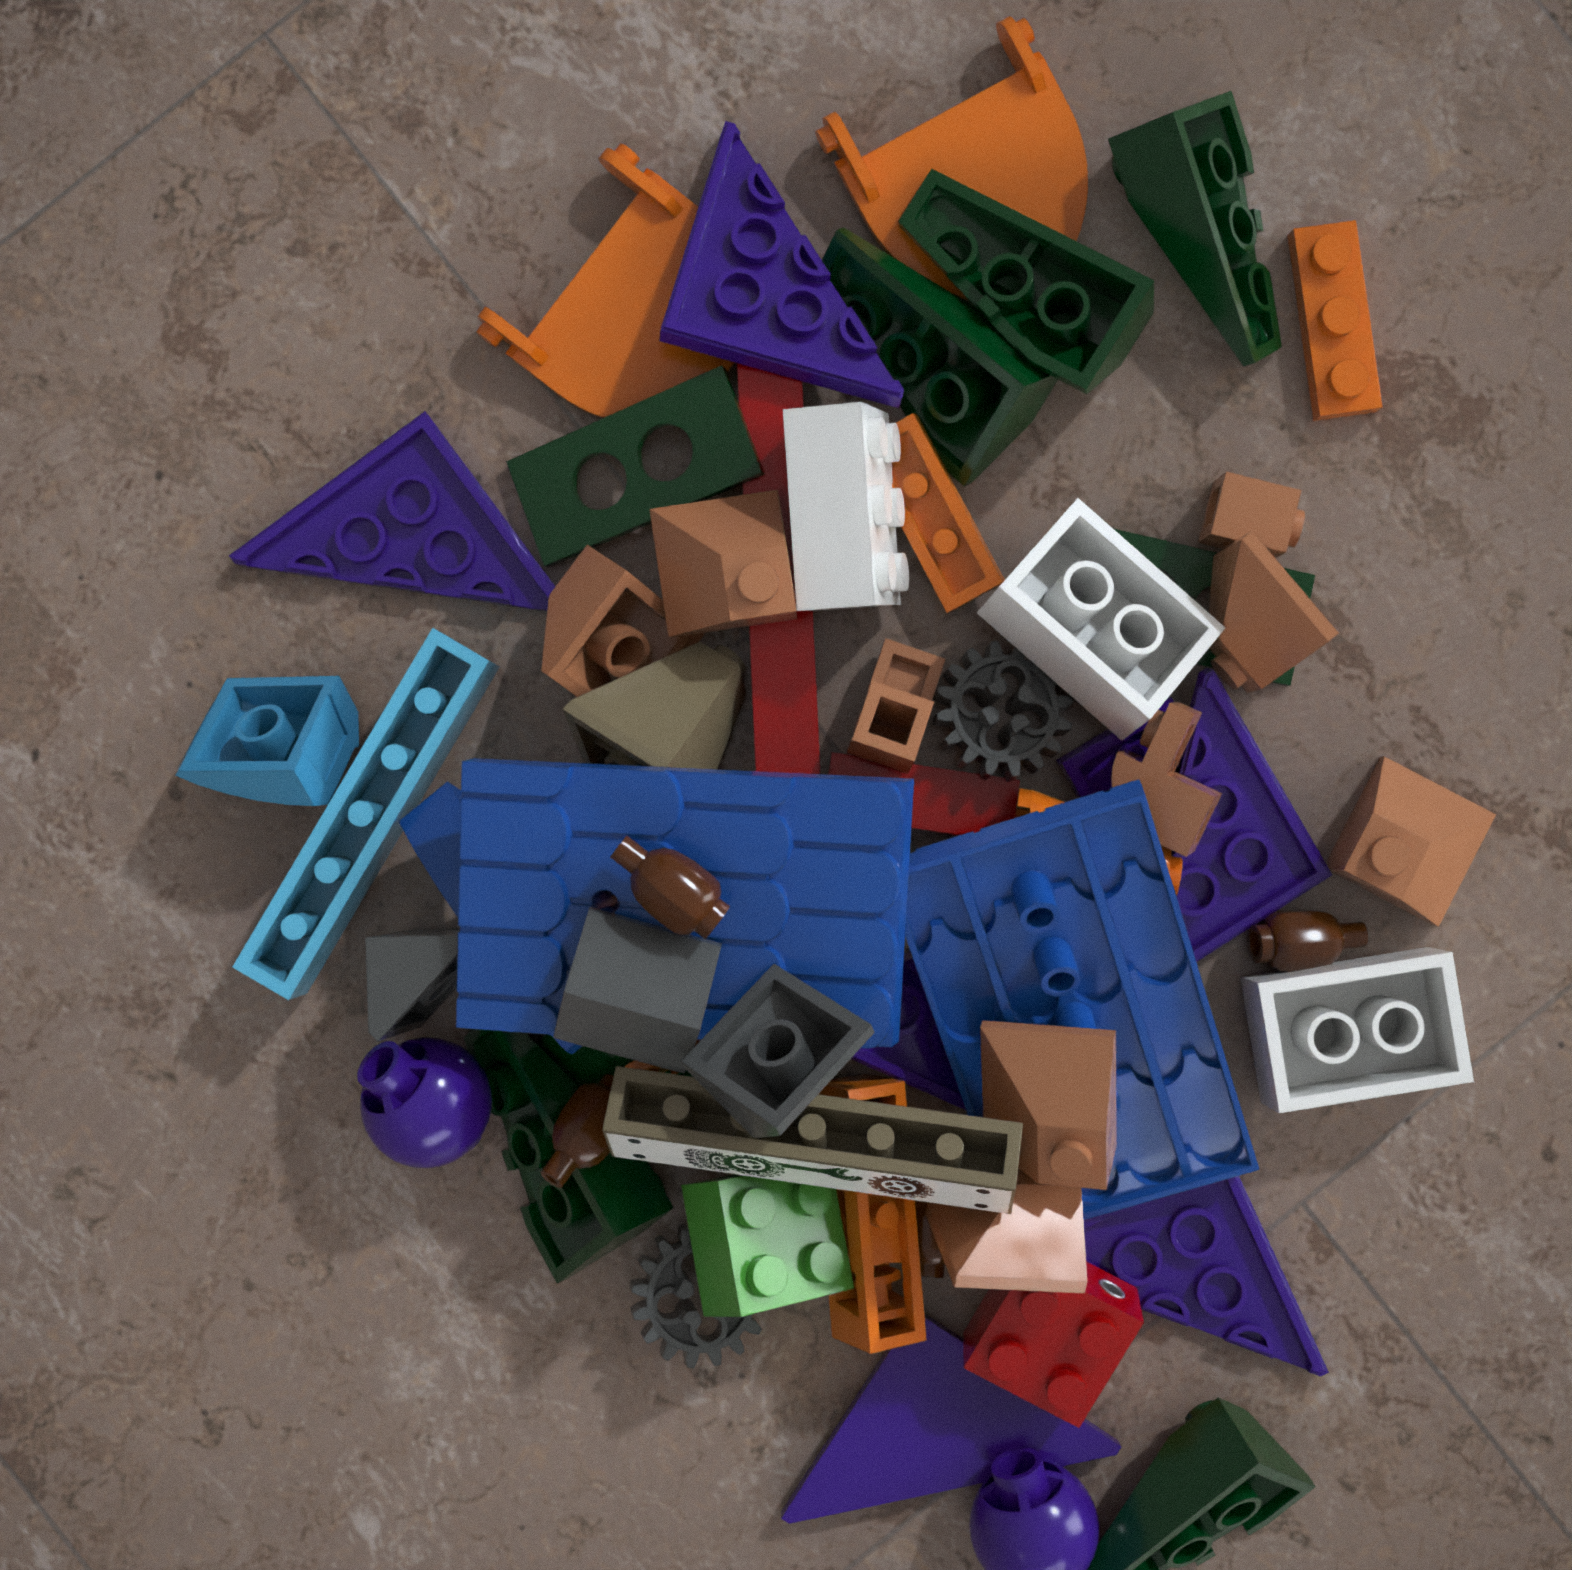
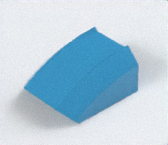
[175,676,359,806]

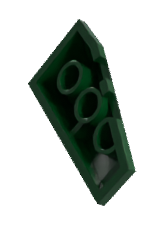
[1108,91,1282,367]
[898,169,1154,394]
[822,228,1058,487]
[464,1029,674,1284]
[1087,1397,1316,1570]

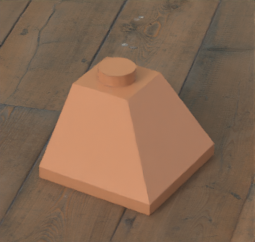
[649,490,797,638]
[1209,531,1339,693]
[541,545,705,697]
[1326,756,1496,927]
[980,1020,1117,1190]
[926,1168,1088,1293]

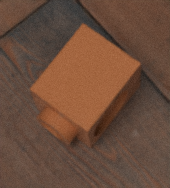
[1198,471,1305,558]

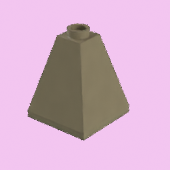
[562,642,746,769]

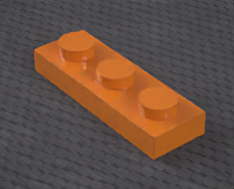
[1287,220,1383,421]
[892,413,1005,613]

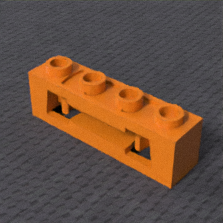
[819,1074,927,1354]

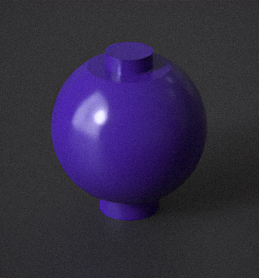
[357,1037,492,1168]
[969,1447,1099,1570]

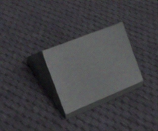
[553,907,722,1074]
[365,928,460,1041]
[681,964,875,1138]

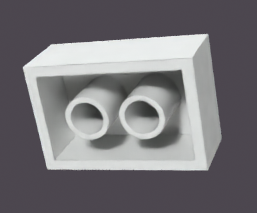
[783,402,909,611]
[977,498,1226,740]
[1240,947,1474,1113]

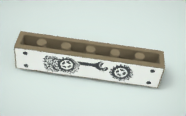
[602,1066,1023,1214]

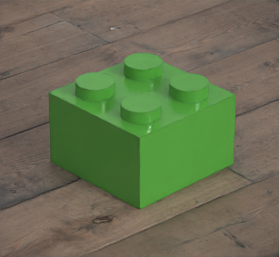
[681,1174,854,1317]

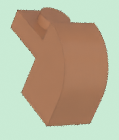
[846,638,946,774]
[1111,702,1222,857]

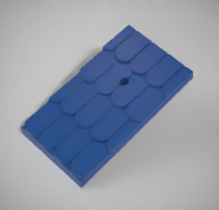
[456,758,914,1049]
[905,779,1260,1220]

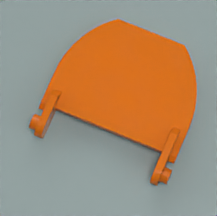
[815,16,1088,300]
[476,143,735,427]

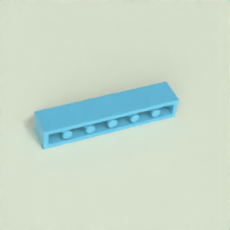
[232,628,500,1000]

